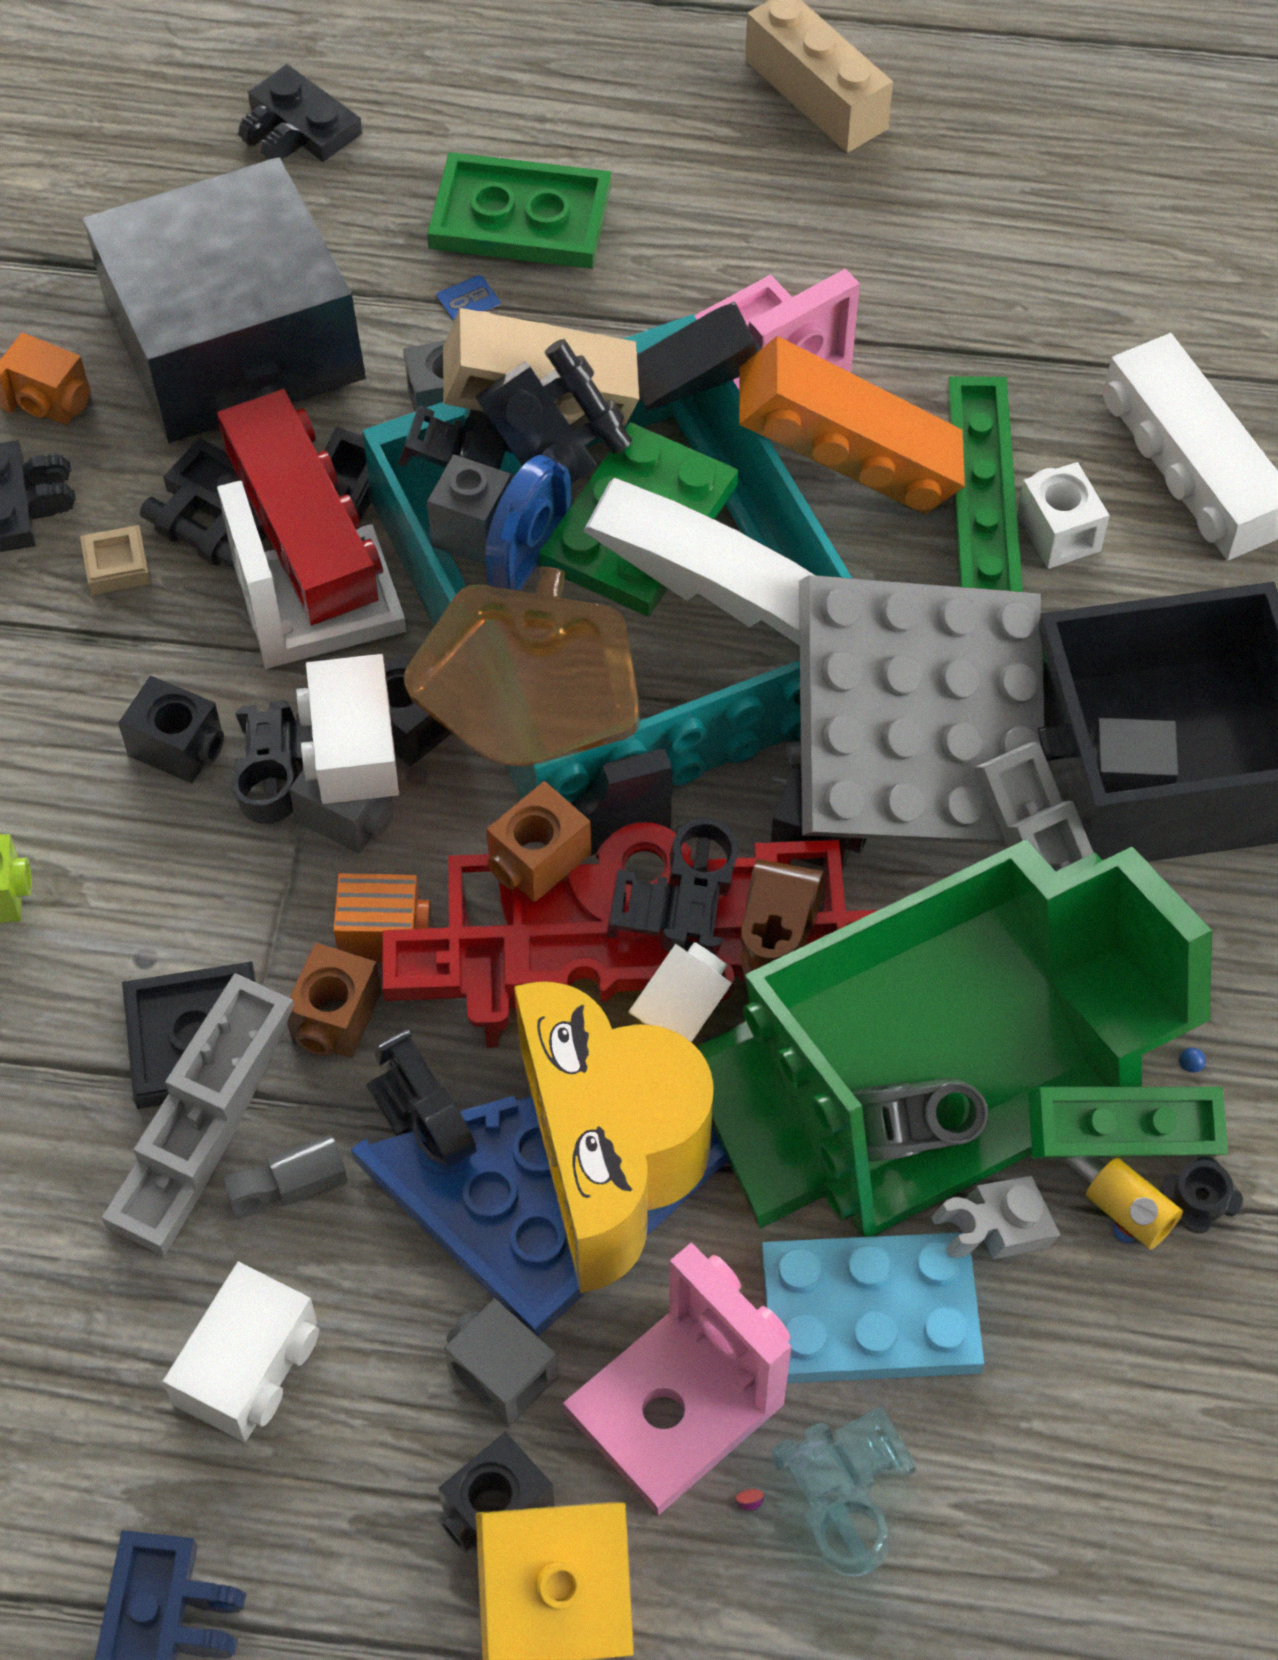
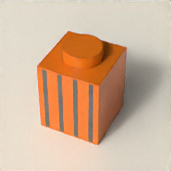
[333,873,432,962]

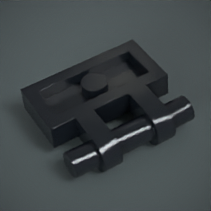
[474,339,632,484]
[140,438,266,570]

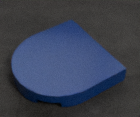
[485,455,572,605]

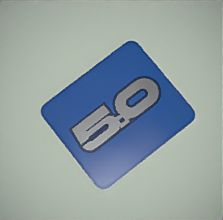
[437,275,501,320]

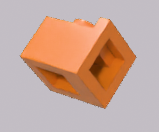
[0,332,91,425]

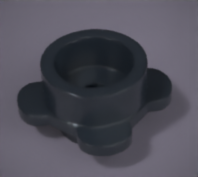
[1160,1157,1243,1234]

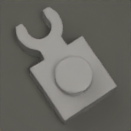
[931,1176,1061,1259]

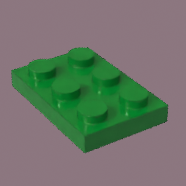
[427,152,611,269]
[538,422,738,617]

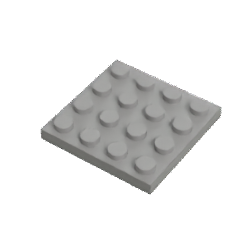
[799,575,1044,845]

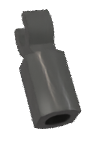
[223,1135,348,1219]

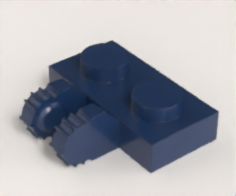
[95,1530,246,1660]

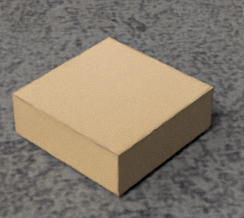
[80,525,151,595]

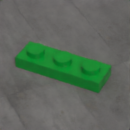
[1028,1087,1228,1159]

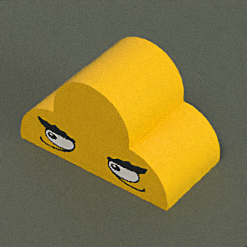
[514,982,713,1293]

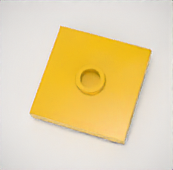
[476,1502,634,1660]

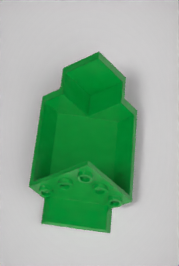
[696,839,1212,1237]

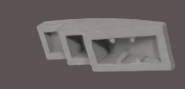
[974,742,1093,871]
[101,973,294,1257]

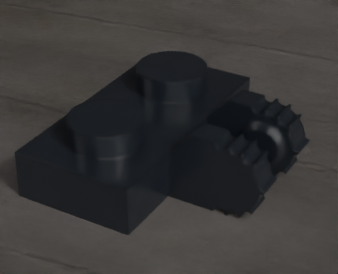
[237,64,362,162]
[0,440,76,552]

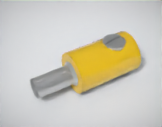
[1062,1158,1183,1250]

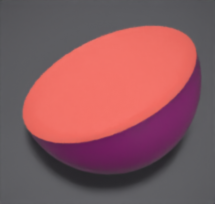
[736,1489,764,1511]

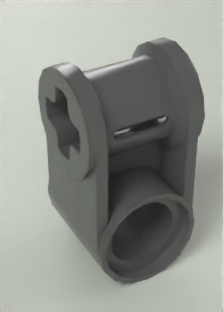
[851,1077,988,1162]

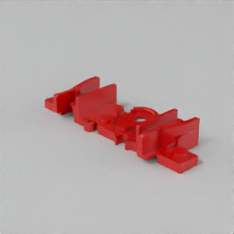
[383,822,878,1048]

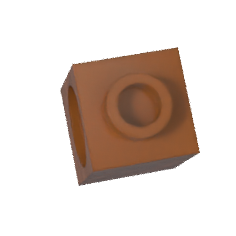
[486,781,591,902]
[287,943,382,1058]

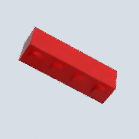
[217,389,383,626]

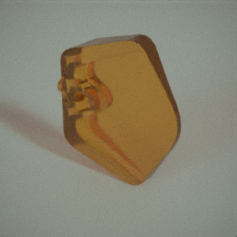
[404,567,640,766]

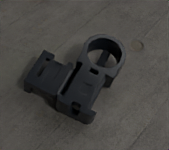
[398,405,513,470]
[232,701,313,824]
[606,818,738,956]
[366,1028,477,1170]

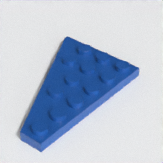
[351,1034,728,1337]

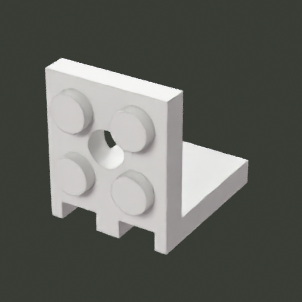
[217,480,407,669]

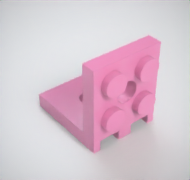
[695,268,860,389]
[563,1242,792,1516]

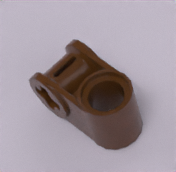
[741,859,823,981]

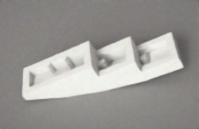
[583,478,815,646]

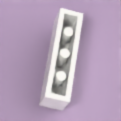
[1103,333,1278,561]

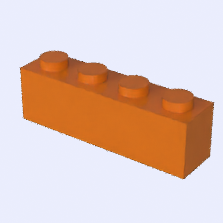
[739,336,965,515]

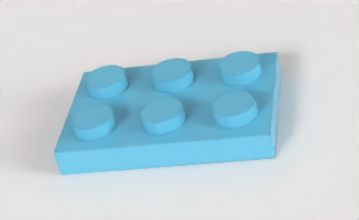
[761,1232,984,1383]

